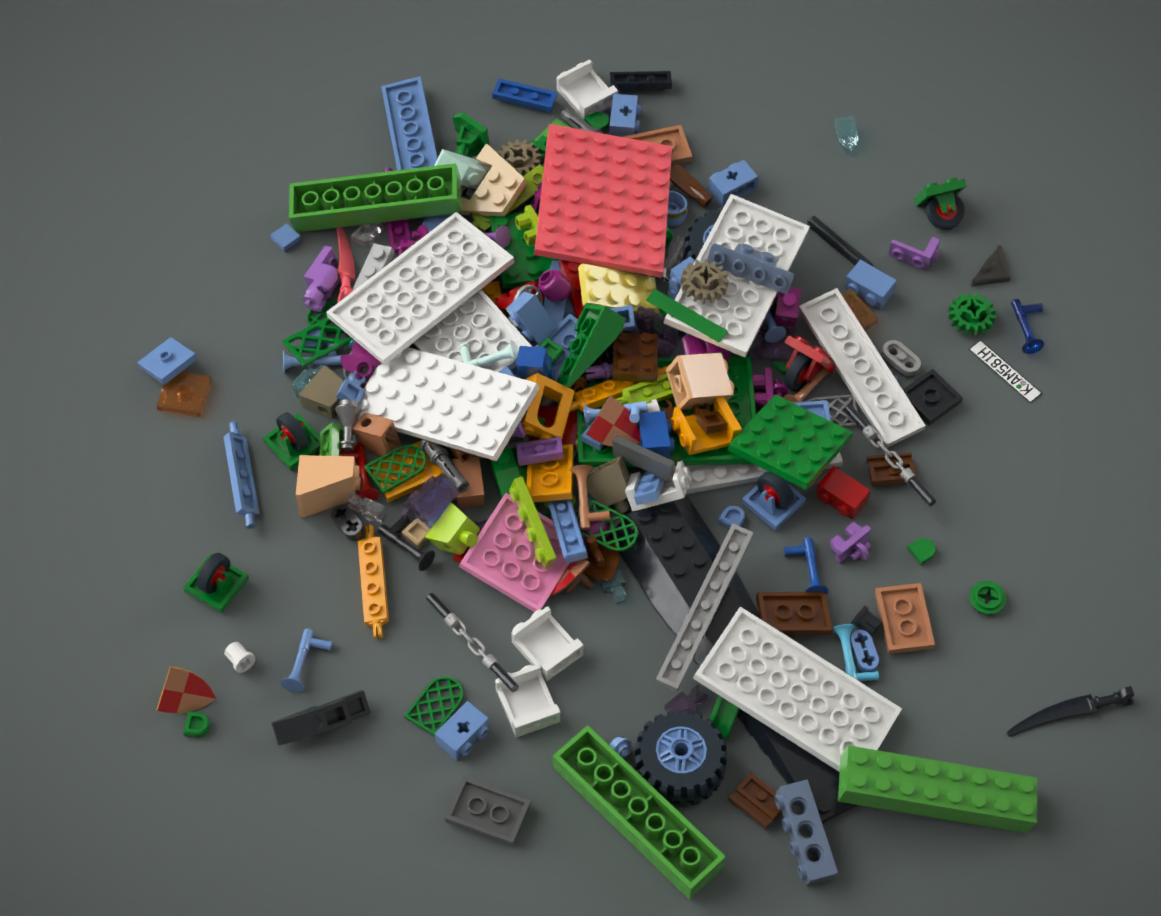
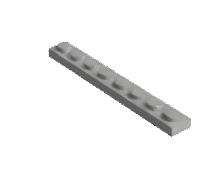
[655,523,754,692]

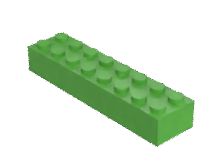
[289,163,462,232]
[553,725,726,900]
[838,745,1037,833]

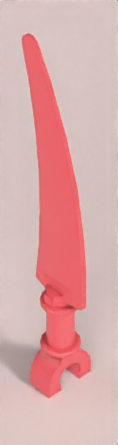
[336,227,355,303]

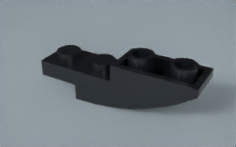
[271,690,371,746]

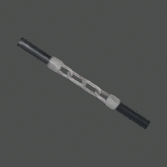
[844,404,936,506]
[426,593,519,692]

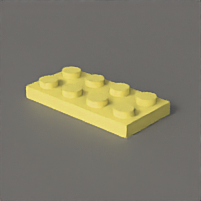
[578,263,660,319]

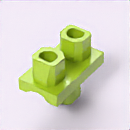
[515,205,538,245]

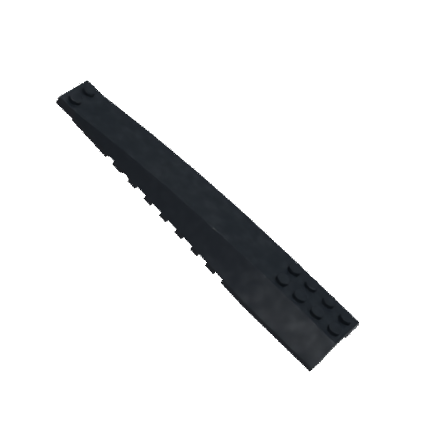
[609,496,857,824]

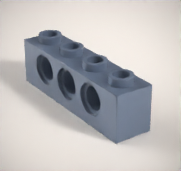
[774,779,838,886]

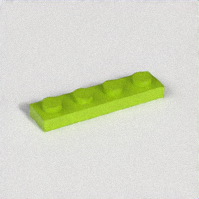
[509,477,557,569]

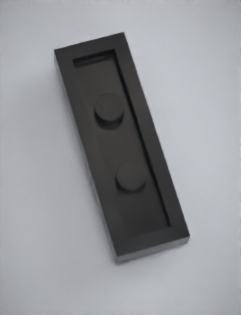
[610,71,672,91]

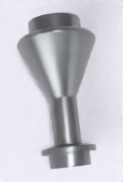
[335,399,362,451]

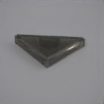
[971,245,1011,287]

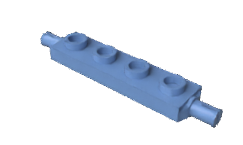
[223,421,260,529]

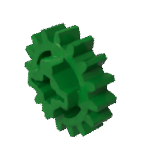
[948,292,996,336]

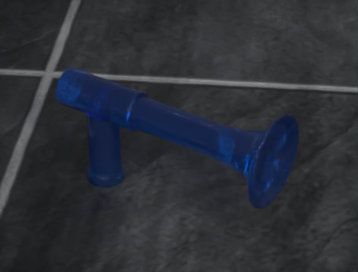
[1011,299,1044,354]

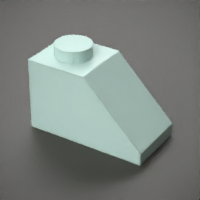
[434,149,486,189]

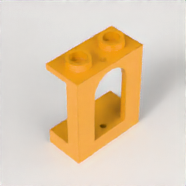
[520,373,575,440]

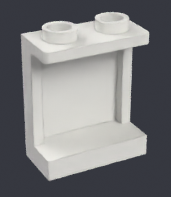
[557,60,618,119]
[625,461,691,512]
[511,606,584,682]
[495,664,560,738]

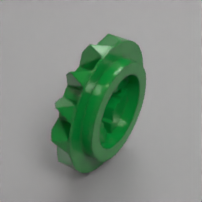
[969,581,1007,616]

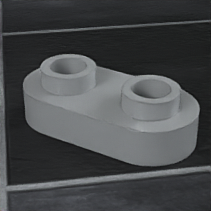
[882,340,921,377]

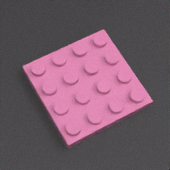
[459,493,584,612]

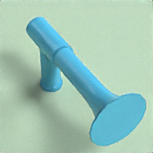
[832,624,879,682]

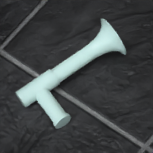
[459,340,518,367]

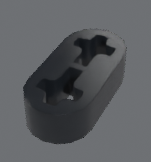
[331,505,366,541]

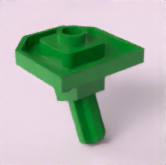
[453,113,490,157]

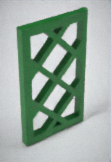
[282,317,353,367]

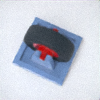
[742,472,806,531]

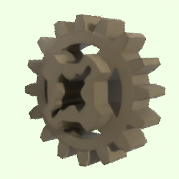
[497,139,542,176]
[680,259,729,304]

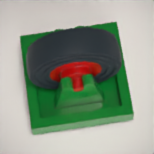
[914,177,967,230]
[263,412,320,471]
[183,553,249,614]

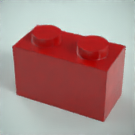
[816,466,871,520]

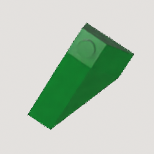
[557,304,626,388]
[489,448,538,512]

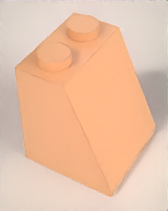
[666,353,734,411]
[296,455,361,518]

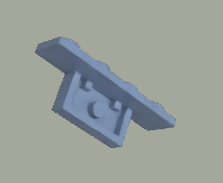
[707,243,795,294]

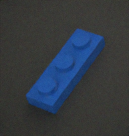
[492,78,557,113]

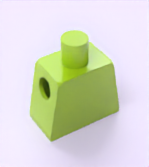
[425,503,480,555]

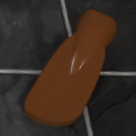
[670,164,714,208]

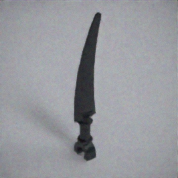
[1007,686,1134,736]

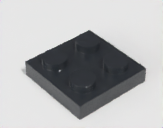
[903,369,963,426]

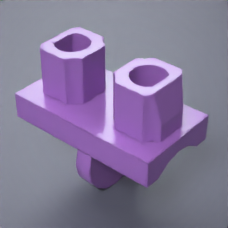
[830,521,871,564]

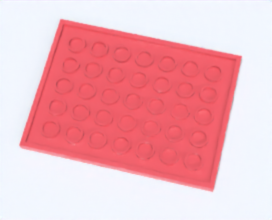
[534,124,672,278]

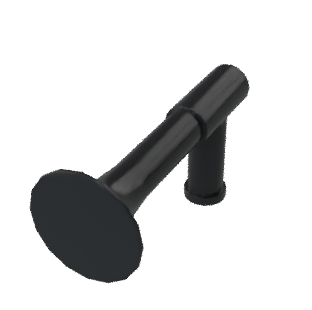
[378,515,435,571]

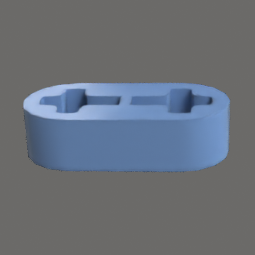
[850,630,879,673]

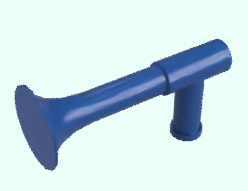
[784,537,829,595]

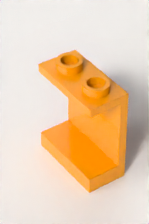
[670,397,742,455]

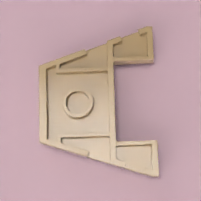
[461,144,527,217]

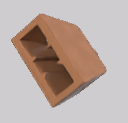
[353,413,401,457]

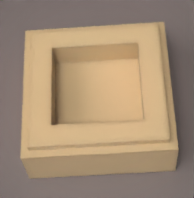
[402,517,431,549]

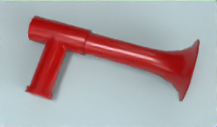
[339,444,379,503]

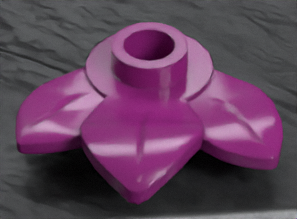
[340,341,381,381]

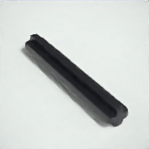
[807,216,873,266]

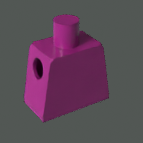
[774,287,802,331]

